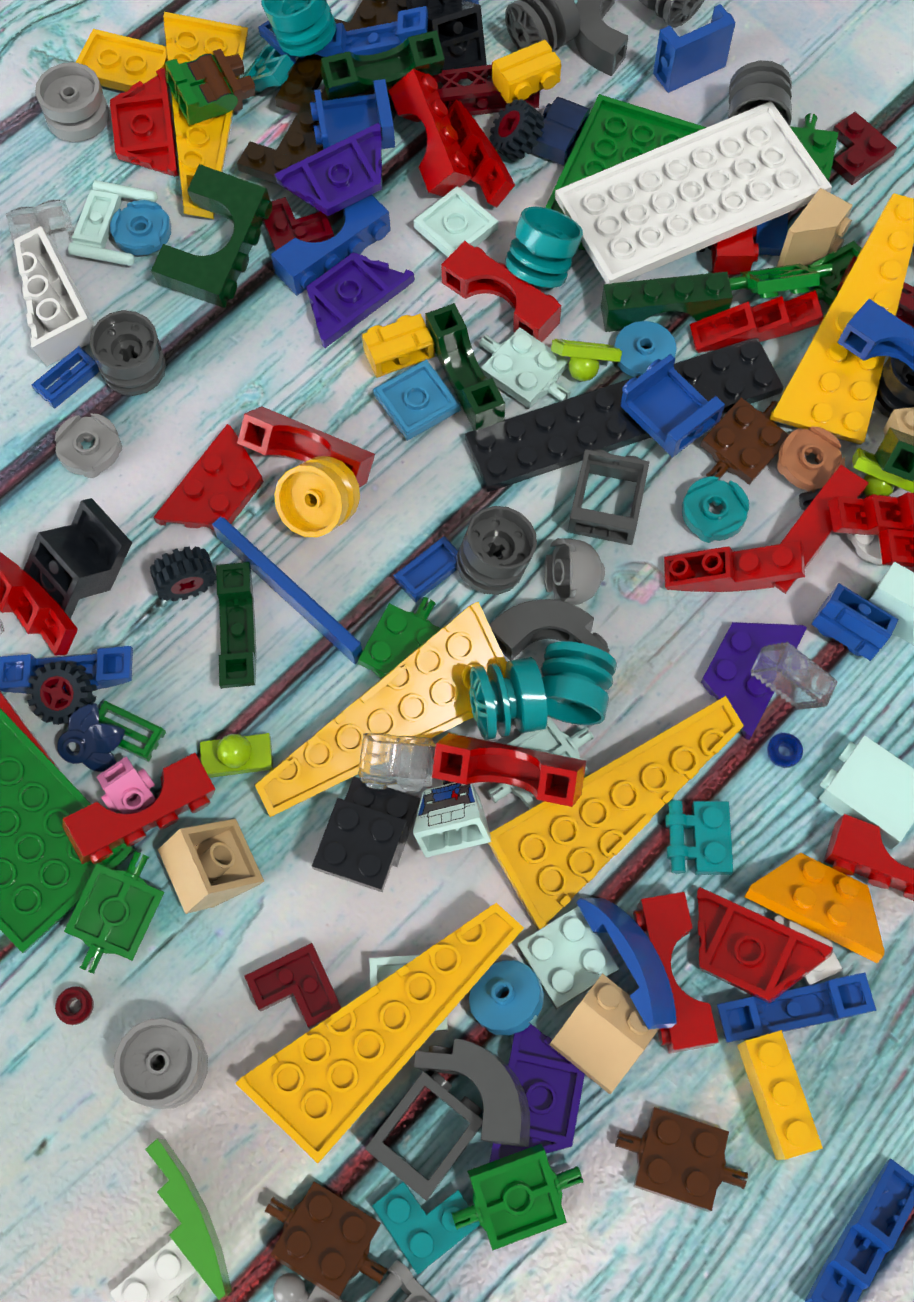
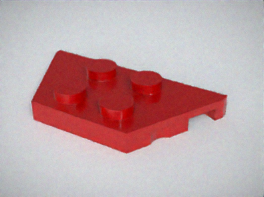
[110,68,179,177]
[154,424,264,530]
[697,887,833,1003]

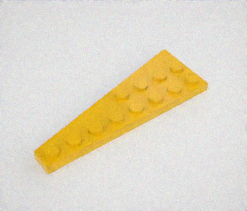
[235,903,524,1163]

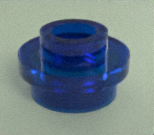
[767,733,803,768]

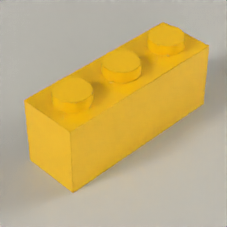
[737,1030,823,1160]

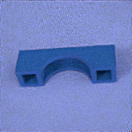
[271,195,391,296]
[837,299,914,371]

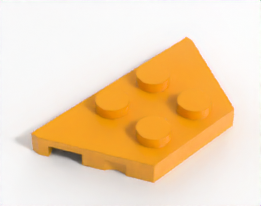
[744,852,885,964]

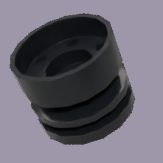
[874,357,914,418]

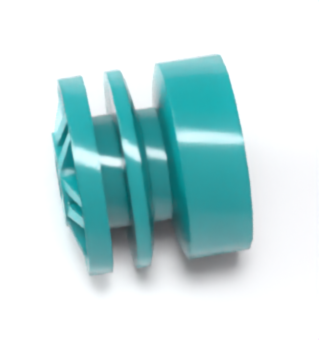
[261,0,336,57]
[505,207,583,288]
[541,641,617,725]
[469,657,548,740]

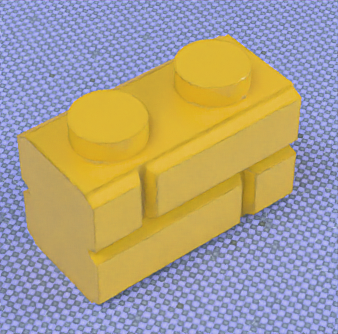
[492,40,561,104]
[362,314,435,378]

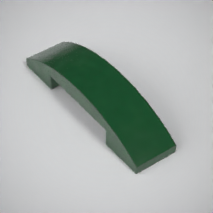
[216,562,256,689]

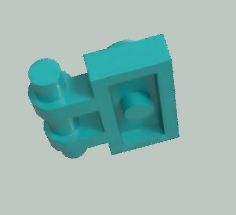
[665,800,733,875]

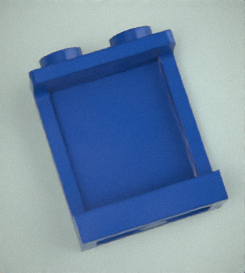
[653,4,736,93]
[310,79,395,150]
[620,354,725,458]

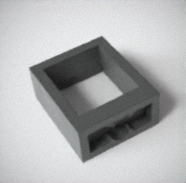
[568,449,650,545]
[365,1071,483,1201]

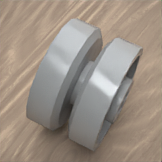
[35,62,109,142]
[114,1018,208,1109]

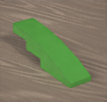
[145,1138,232,1300]

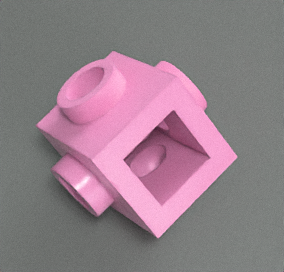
[96,756,156,814]

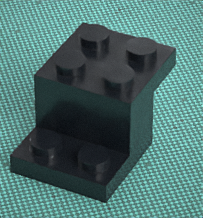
[406,0,487,70]
[24,498,132,619]
[312,777,420,893]

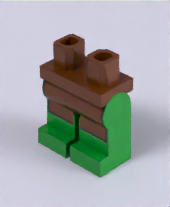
[165,49,255,126]

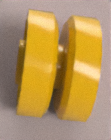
[274,456,360,537]

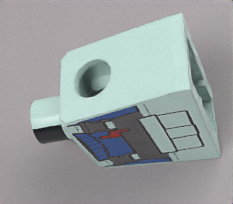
[413,780,491,858]

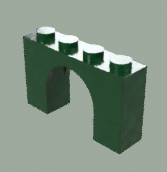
[151,164,272,308]

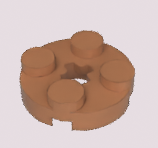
[777,427,845,493]

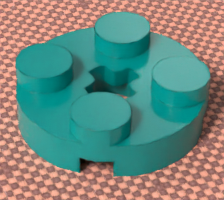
[682,476,749,543]

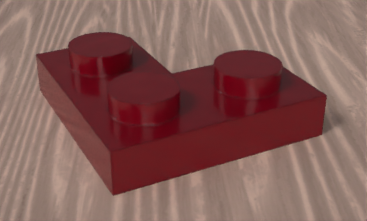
[832,111,897,185]
[263,197,334,251]
[244,943,342,1029]

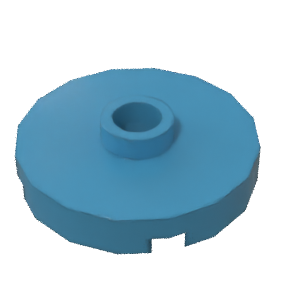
[110,200,171,256]
[614,321,677,377]
[469,960,544,1035]

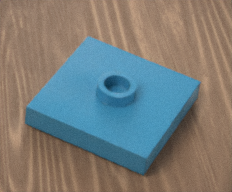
[373,359,461,441]

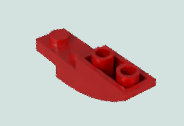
[664,541,805,592]

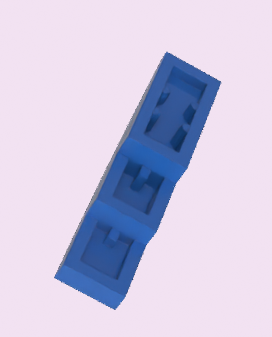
[805,1159,914,1302]

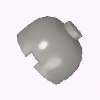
[544,538,605,605]

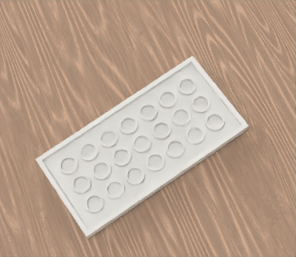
[555,101,832,284]

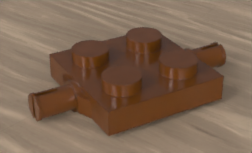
[700,397,789,485]
[615,1107,748,1212]
[265,1182,388,1300]

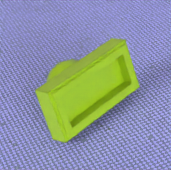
[551,339,622,382]
[852,448,914,497]
[200,733,273,778]

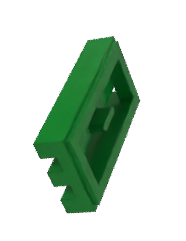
[99,700,166,762]

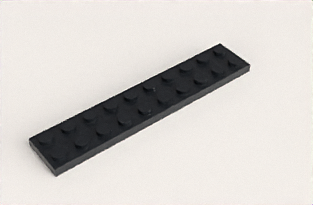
[465,338,784,492]

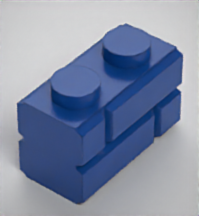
[811,583,899,661]

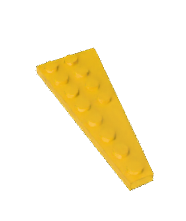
[163,12,248,219]
[770,193,914,445]
[254,602,507,817]
[488,696,744,930]

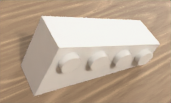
[14,226,95,366]

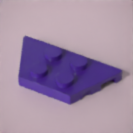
[274,123,382,216]
[306,252,415,348]
[701,622,807,740]
[489,1022,585,1163]

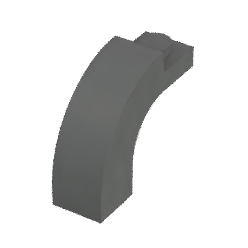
[574,0,628,76]
[489,599,610,661]
[414,1039,530,1147]

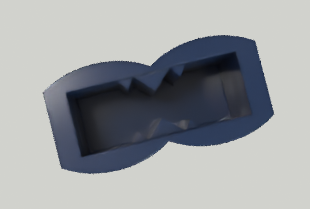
[532,96,590,166]

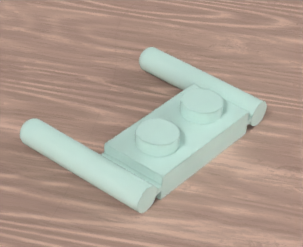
[68,180,158,266]

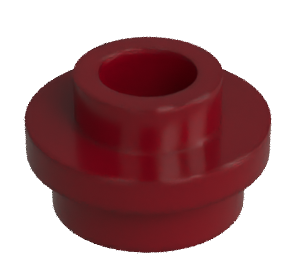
[55,986,94,1025]

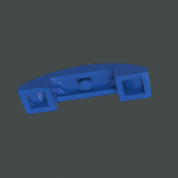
[315,6,428,57]
[0,646,133,693]
[576,898,677,1030]
[716,972,876,1043]

